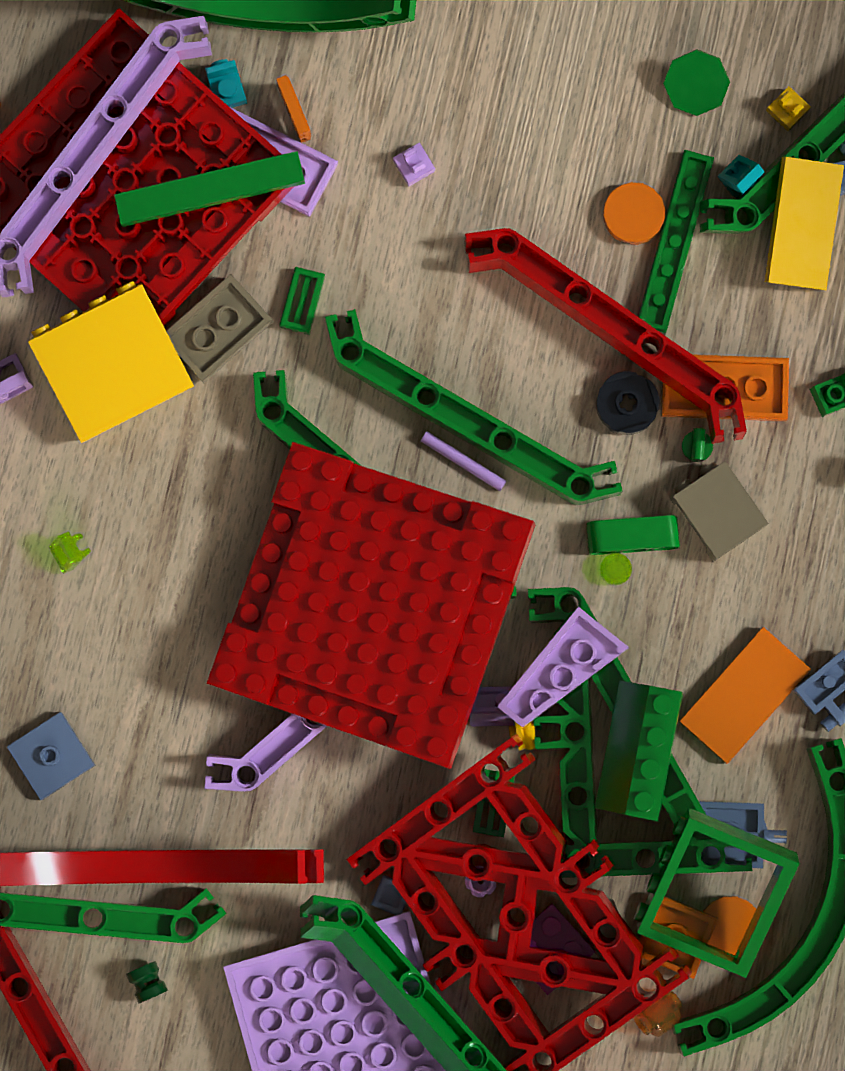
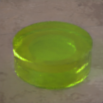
[600,553,632,586]

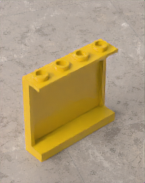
[28,281,194,443]

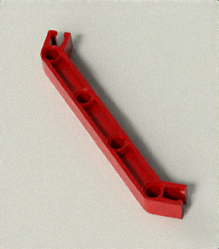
[464,228,747,444]
[0,886,91,1071]

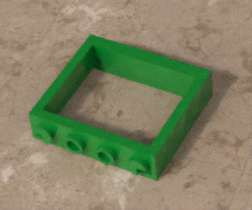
[634,808,800,978]

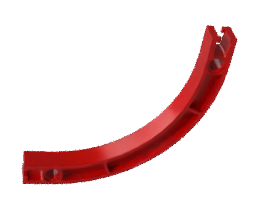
[0,849,324,886]

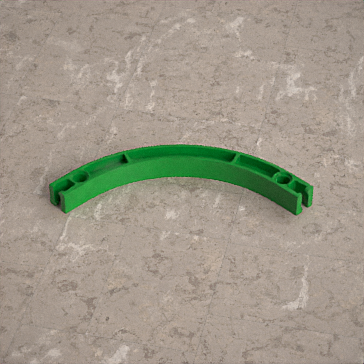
[123,0,417,33]
[670,738,845,1057]

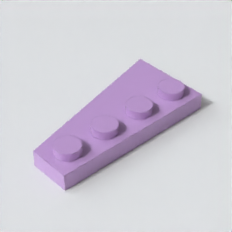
[497,607,629,727]

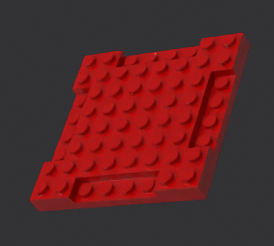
[0,8,294,326]
[207,442,536,769]

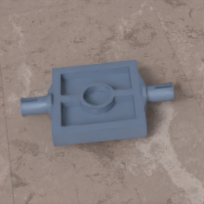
[700,801,787,868]

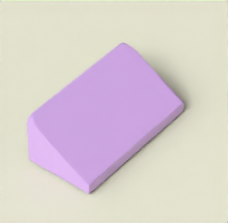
[470,686,514,727]

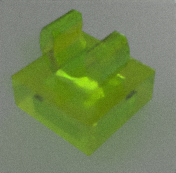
[49,531,91,574]

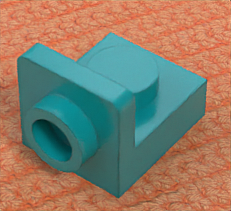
[205,59,247,108]
[717,155,764,198]

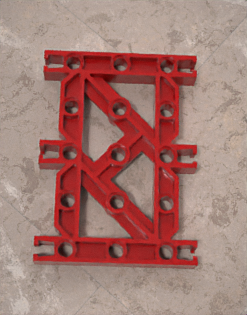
[346,734,692,1071]

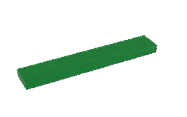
[638,150,714,335]
[114,151,305,227]

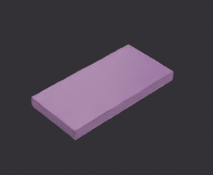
[230,107,338,217]

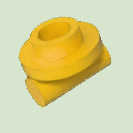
[509,720,536,751]

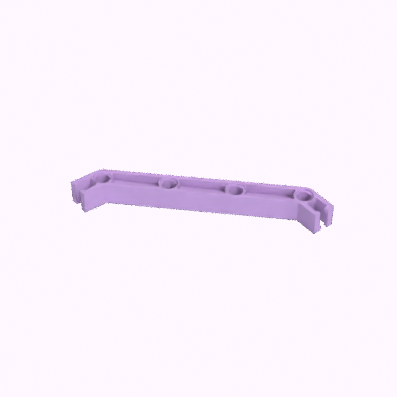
[0,16,212,297]
[205,714,327,792]

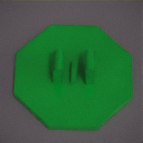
[663,49,730,116]

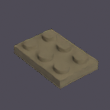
[166,274,273,384]

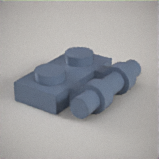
[793,650,845,732]

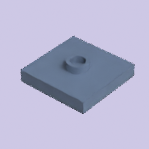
[7,712,96,800]

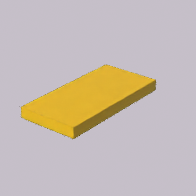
[764,157,844,290]

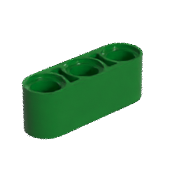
[586,515,680,555]

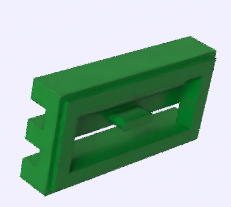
[279,267,326,335]
[472,769,515,838]

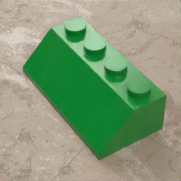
[595,681,683,821]

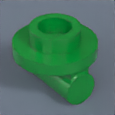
[682,428,713,462]

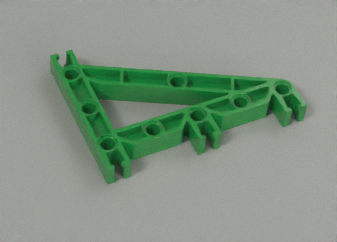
[528,587,753,878]

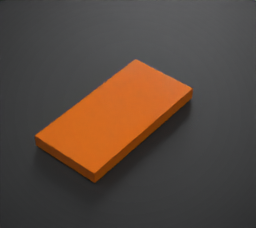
[661,354,789,422]
[679,627,811,764]

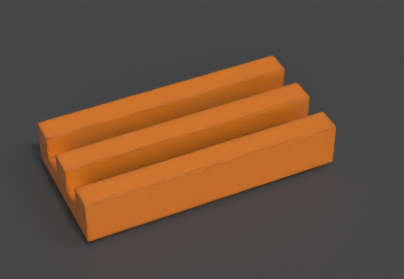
[276,75,311,143]

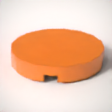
[603,182,665,245]
[703,896,756,955]

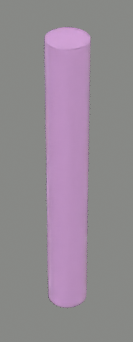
[421,431,506,491]

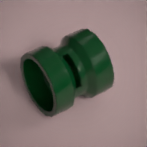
[126,961,168,1004]

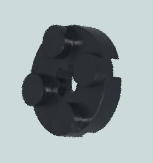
[596,371,660,435]

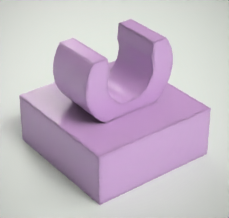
[393,142,435,187]

